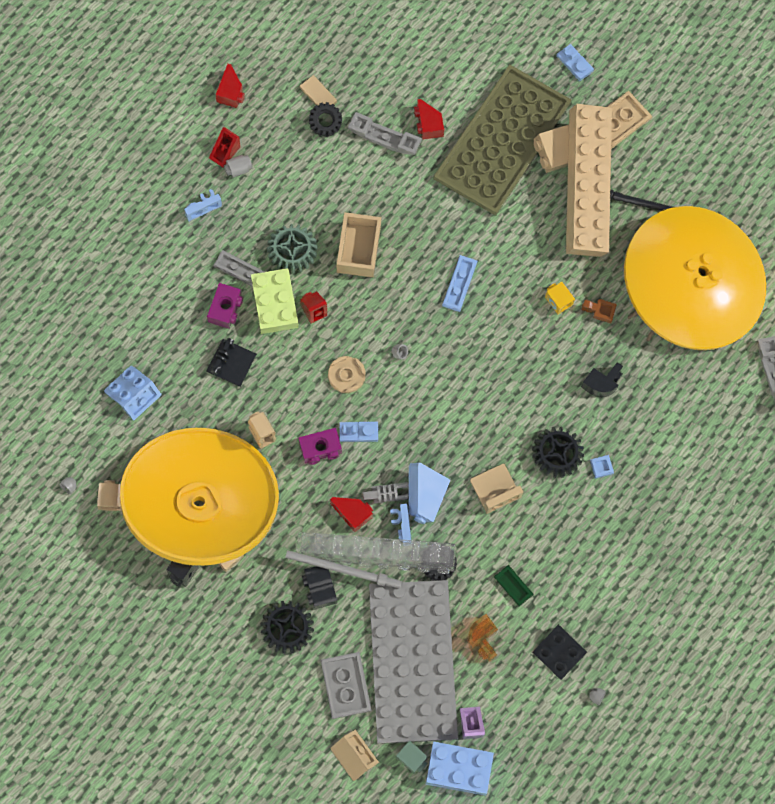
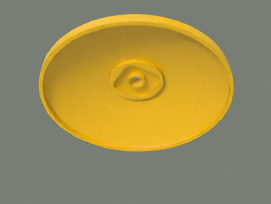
[120,428,279,566]

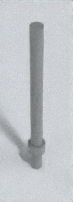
[285,550,402,589]

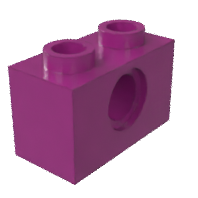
[207,283,244,329]
[298,428,342,465]

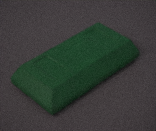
[494,565,534,607]

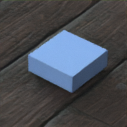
[590,455,614,479]

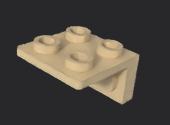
[470,464,523,514]

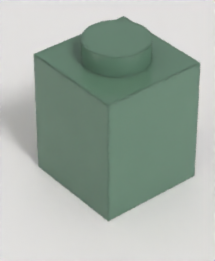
[396,740,428,774]

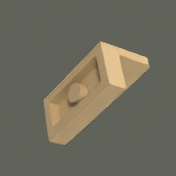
[331,730,379,781]

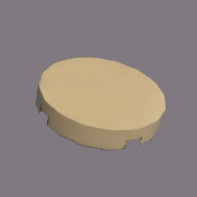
[328,356,366,393]

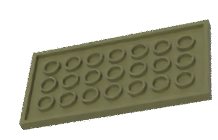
[433,65,572,216]

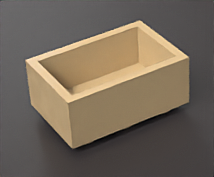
[337,212,382,278]

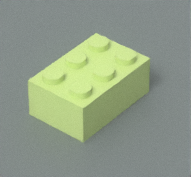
[251,268,298,334]

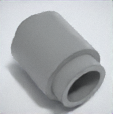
[224,155,253,178]

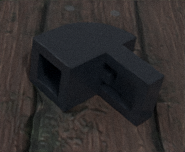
[581,362,623,397]

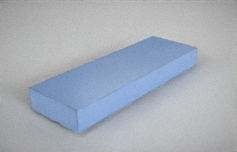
[442,255,477,312]

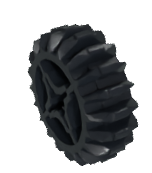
[532,427,584,478]
[260,600,314,655]

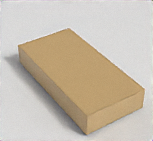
[300,75,337,106]

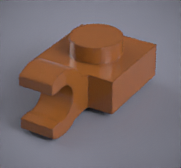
[581,299,617,324]

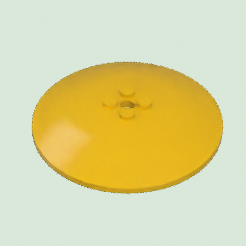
[624,206,766,350]

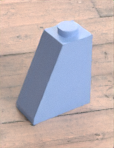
[408,462,450,524]

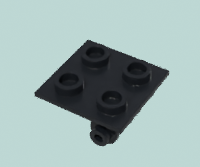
[206,338,257,387]
[532,624,587,680]

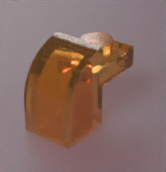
[468,614,498,662]

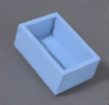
[426,742,494,796]

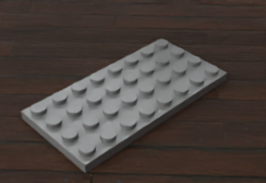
[369,580,458,744]

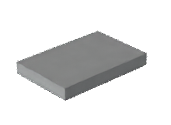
[321,652,372,719]

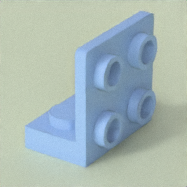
[104,366,162,420]

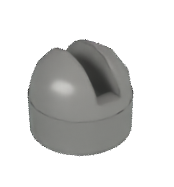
[391,344,408,359]
[59,477,77,494]
[589,688,606,706]

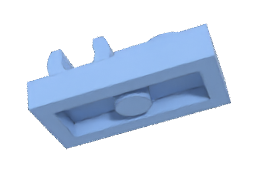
[557,44,594,81]
[184,189,222,221]
[340,422,378,442]
[390,504,412,546]

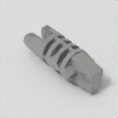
[362,482,409,504]

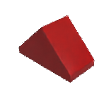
[209,127,240,168]

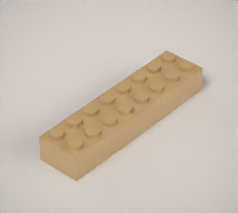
[566,104,612,257]

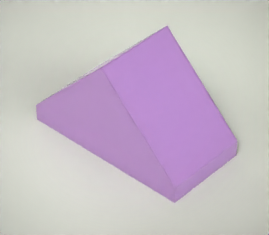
[460,707,485,740]

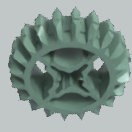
[267,224,318,274]

